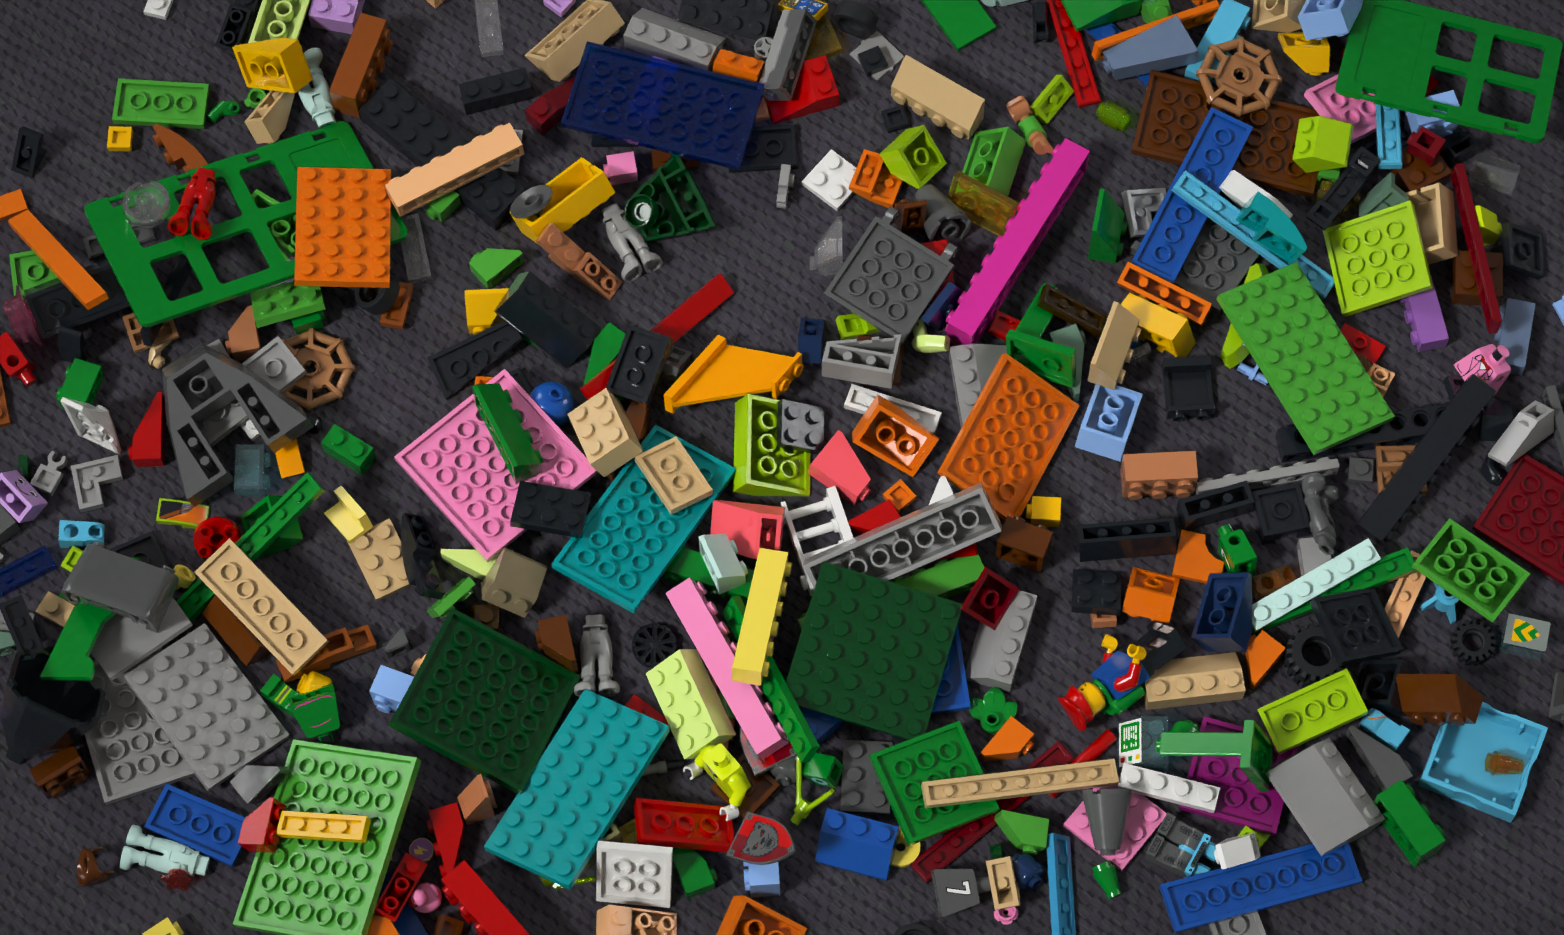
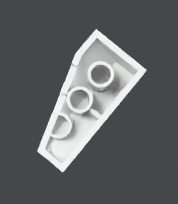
[61,397,122,454]

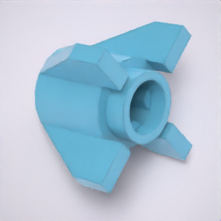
[1421,583,1459,624]

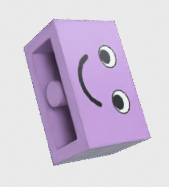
[0,470,48,523]

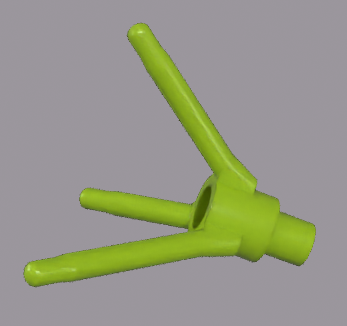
[790,756,835,825]

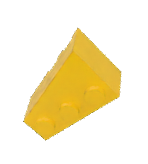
[1121,292,1196,357]

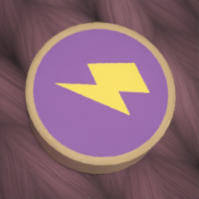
[409,838,435,863]

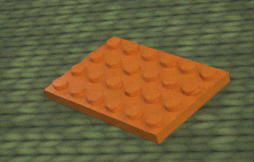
[294,167,391,288]
[937,353,1080,521]

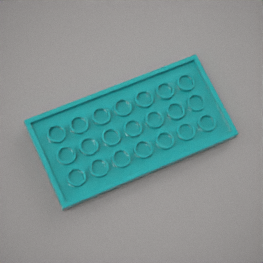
[552,425,736,614]
[484,690,670,890]

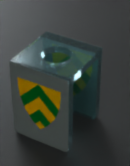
[1498,613,1551,661]

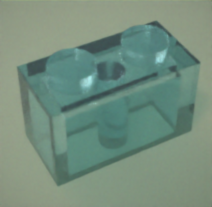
[234,444,271,497]

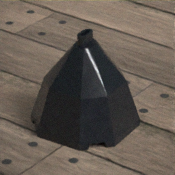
[0,650,106,764]

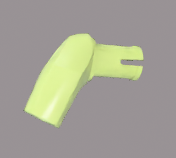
[911,317,950,353]

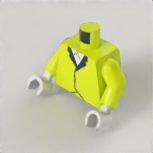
[683,743,751,821]

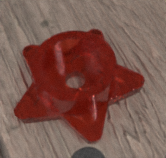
[160,869,192,891]

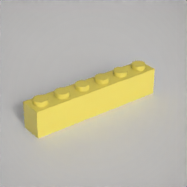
[732,548,792,686]

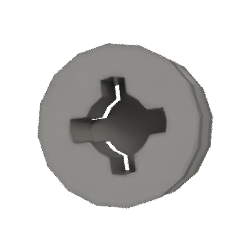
[754,37,773,61]

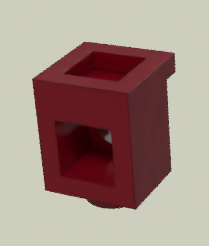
[1407,126,1446,168]

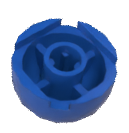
[529,381,574,427]

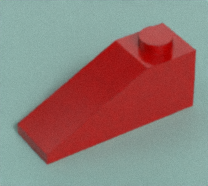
[128,392,166,467]

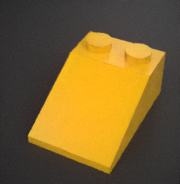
[232,38,313,93]

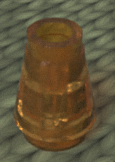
[1485,751,1524,775]

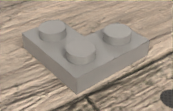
[1122,188,1166,238]
[71,455,124,512]

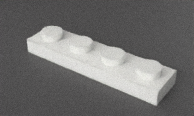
[844,384,942,435]
[1117,763,1220,813]

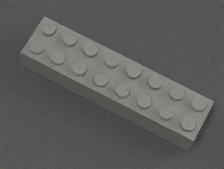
[803,482,1002,588]

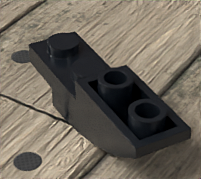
[215,0,262,52]
[401,513,445,600]

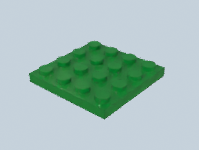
[869,721,1000,846]

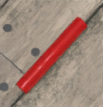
[1048,729,1117,799]

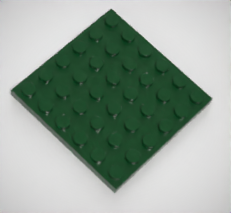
[786,561,963,740]
[388,608,581,794]

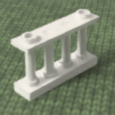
[781,486,853,596]

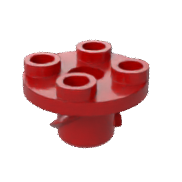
[193,516,242,558]

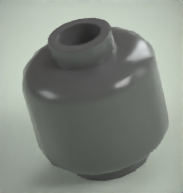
[770,756,804,786]

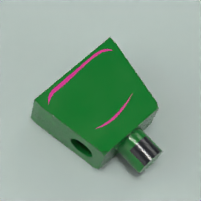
[288,683,340,745]

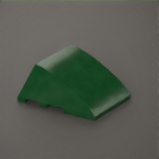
[626,150,716,242]

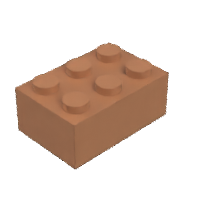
[1120,451,1198,500]

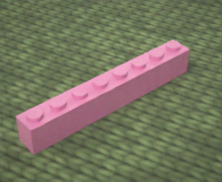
[666,577,788,759]

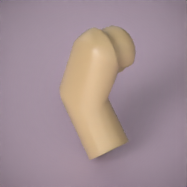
[148,341,171,369]

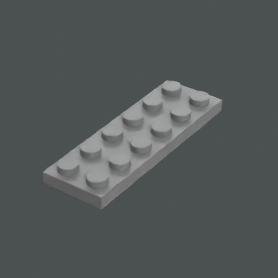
[165,336,307,446]

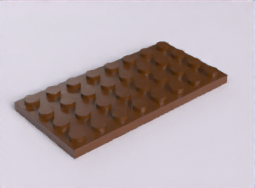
[1131,70,1320,198]

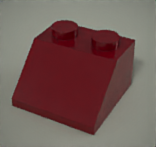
[960,567,1019,630]

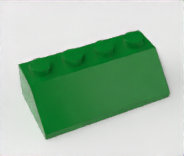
[472,383,544,484]

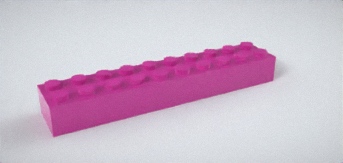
[945,138,1090,346]

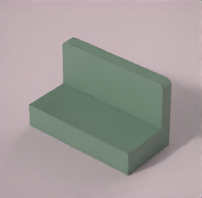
[1359,172,1409,217]

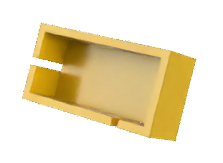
[510,157,615,243]

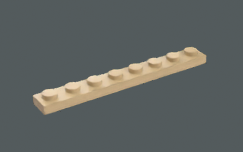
[921,759,1119,809]

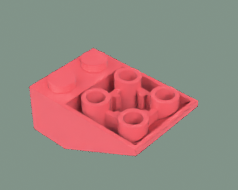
[710,500,785,559]

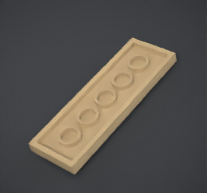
[194,538,329,675]

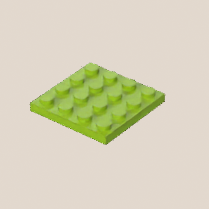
[1323,200,1433,317]

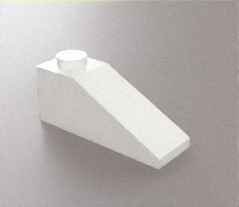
[1219,170,1293,218]

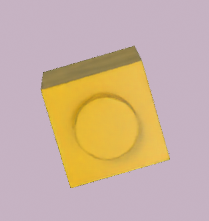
[1026,496,1061,528]

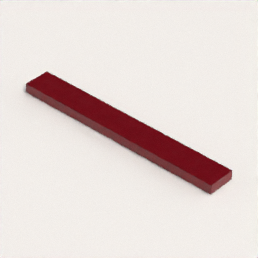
[1451,163,1502,334]
[910,741,1075,884]

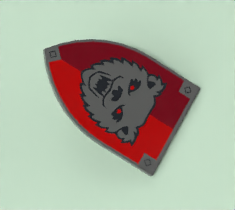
[740,715,797,777]
[726,812,796,865]

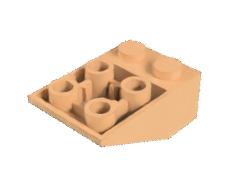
[596,904,677,935]

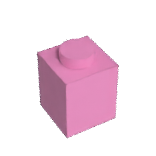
[603,151,638,185]

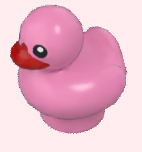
[408,882,442,913]

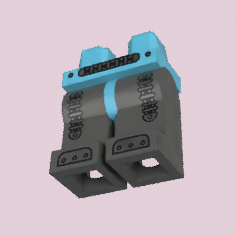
[1145,812,1216,878]

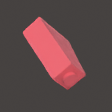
[808,430,871,506]

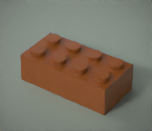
[329,13,393,118]

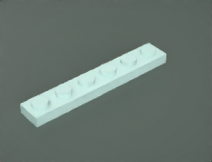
[1252,538,1381,632]

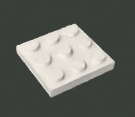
[596,841,673,908]

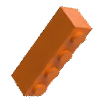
[1117,262,1213,327]

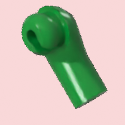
[206,101,241,124]

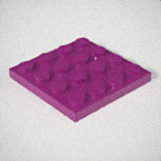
[1179,716,1298,836]

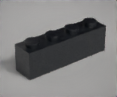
[1077,517,1176,562]

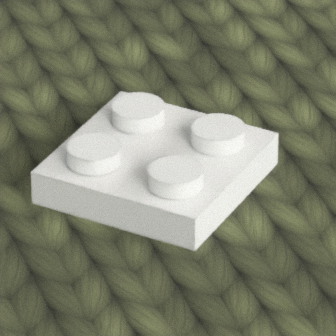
[802,149,856,211]

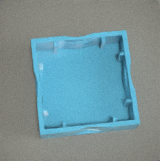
[1418,702,1548,823]

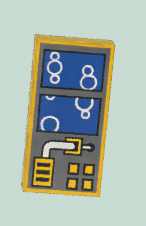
[778,0,829,21]

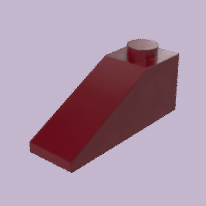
[525,76,592,136]

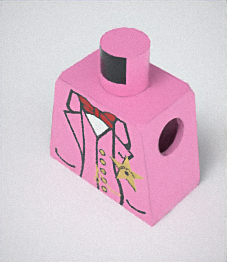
[1454,344,1511,396]

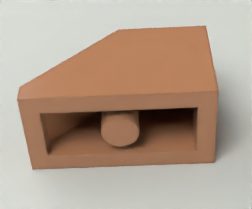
[225,305,261,361]

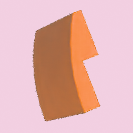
[849,149,904,208]

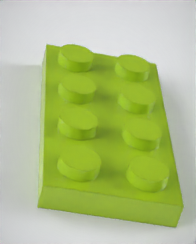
[1257,668,1369,755]

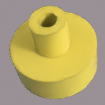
[173,564,196,590]

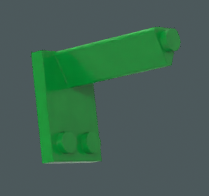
[1006,283,1076,388]
[1156,720,1274,791]

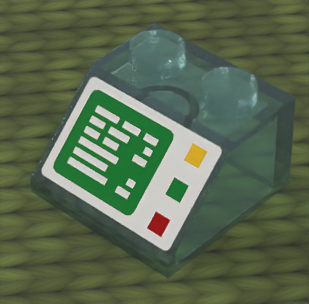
[1117,716,1168,771]

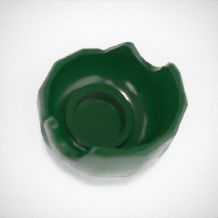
[624,194,659,229]

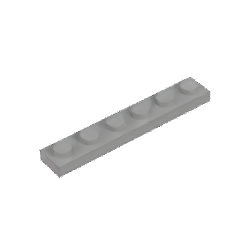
[1195,457,1339,495]

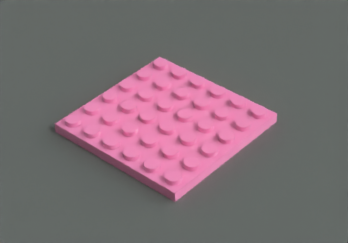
[394,369,598,562]

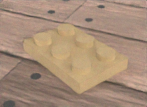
[635,436,713,515]
[347,518,412,602]

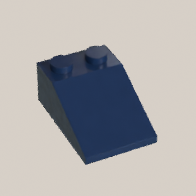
[1191,572,1252,652]

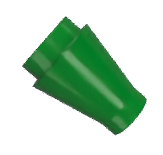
[1092,860,1122,899]

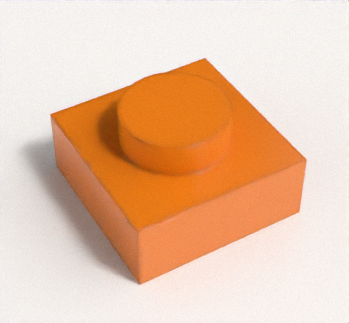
[883,479,916,513]

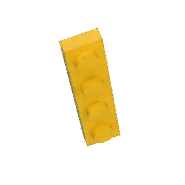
[276,811,371,843]

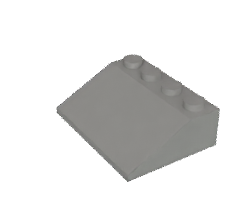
[949,344,1007,428]
[91,597,192,681]
[1266,738,1385,856]

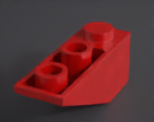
[426,802,465,878]
[375,852,428,922]

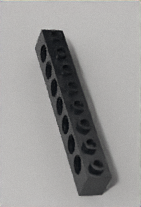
[1276,401,1471,463]

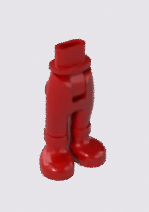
[168,168,216,240]

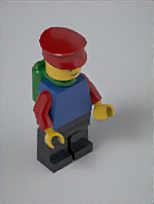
[1058,621,1187,731]

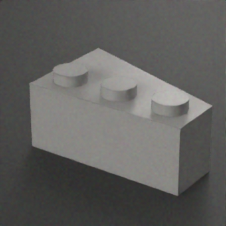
[822,334,901,389]

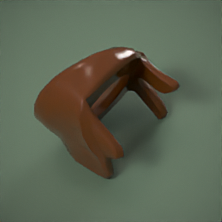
[77,846,114,887]

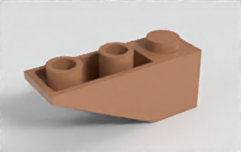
[457,774,497,825]

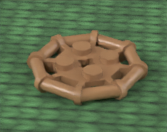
[1196,36,1282,118]
[282,328,355,411]

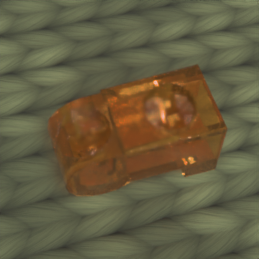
[1252,565,1297,602]

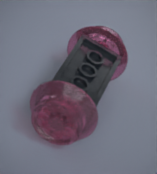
[2,259,130,347]

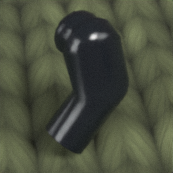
[1481,451,1504,486]

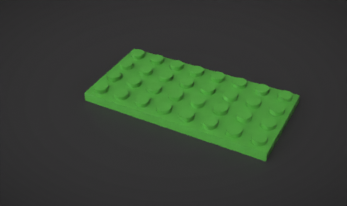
[1216,262,1395,455]

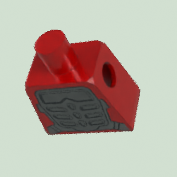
[0,331,37,388]

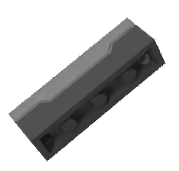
[757,9,817,101]

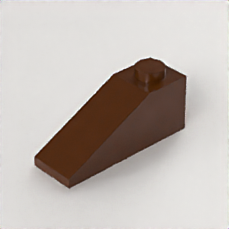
[894,199,927,236]

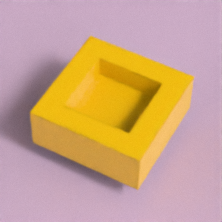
[107,126,133,151]

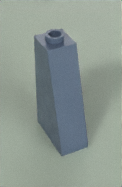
[1102,15,1200,80]

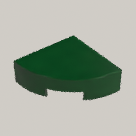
[18,455,32,484]
[990,844,1002,860]

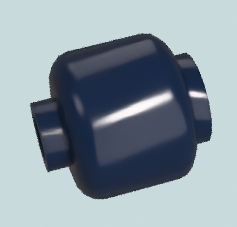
[1012,854,1043,890]

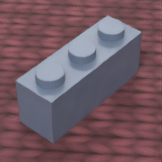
[1494,298,1536,376]

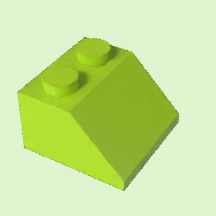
[1292,116,1354,173]
[880,125,947,189]

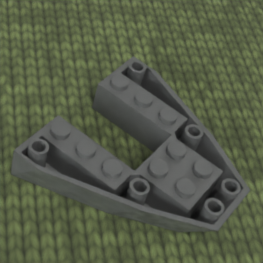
[162,343,314,507]

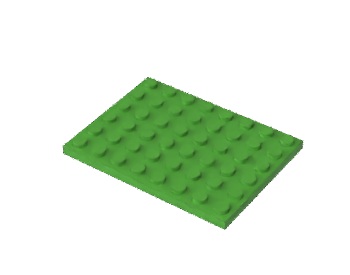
[233,739,421,935]

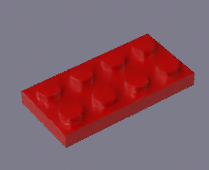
[633,798,734,852]

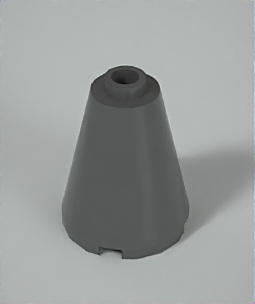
[915,184,971,244]
[1082,789,1132,856]

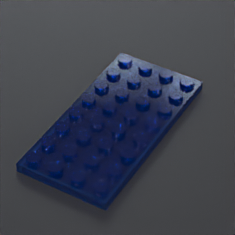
[561,41,765,171]

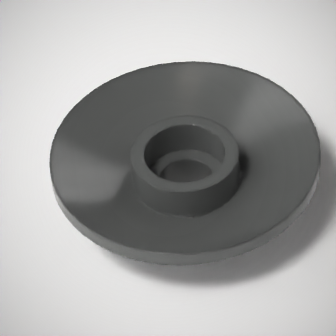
[510,185,553,218]

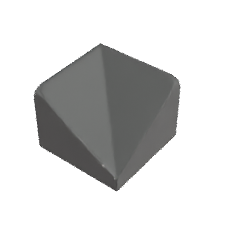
[383,628,411,658]

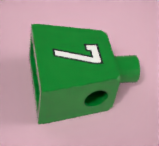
[1217,524,1257,579]

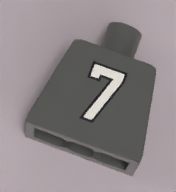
[931,869,991,917]

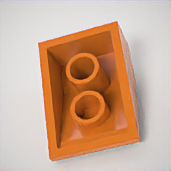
[852,394,939,477]
[716,896,807,935]

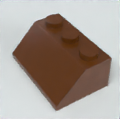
[202,594,271,666]
[1396,674,1484,726]

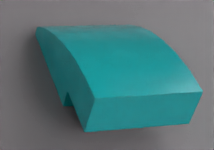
[1236,191,1308,264]

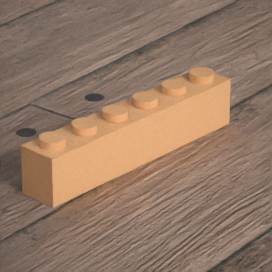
[385,123,525,217]

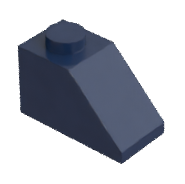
[798,318,824,366]

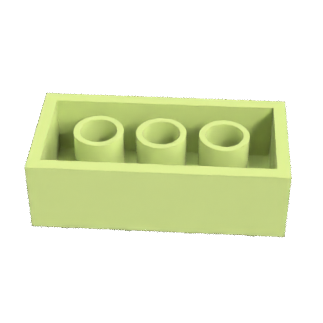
[646,649,736,759]

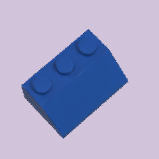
[815,808,900,881]

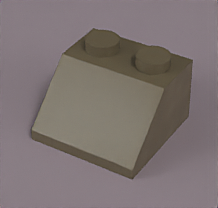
[481,547,547,618]

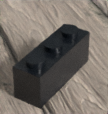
[459,67,533,115]
[1176,480,1255,531]

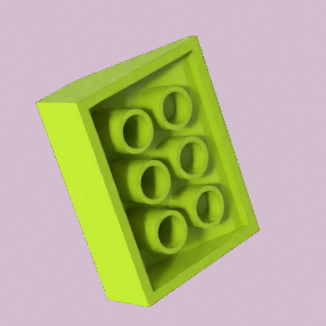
[733,394,811,496]

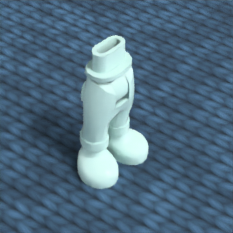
[298,48,336,129]
[120,825,210,876]

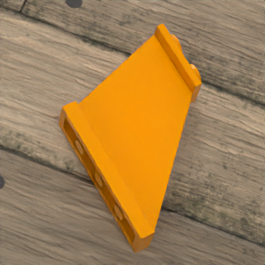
[664,335,804,414]

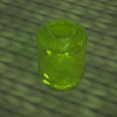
[1096,100,1132,131]

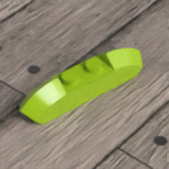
[1220,263,1269,369]

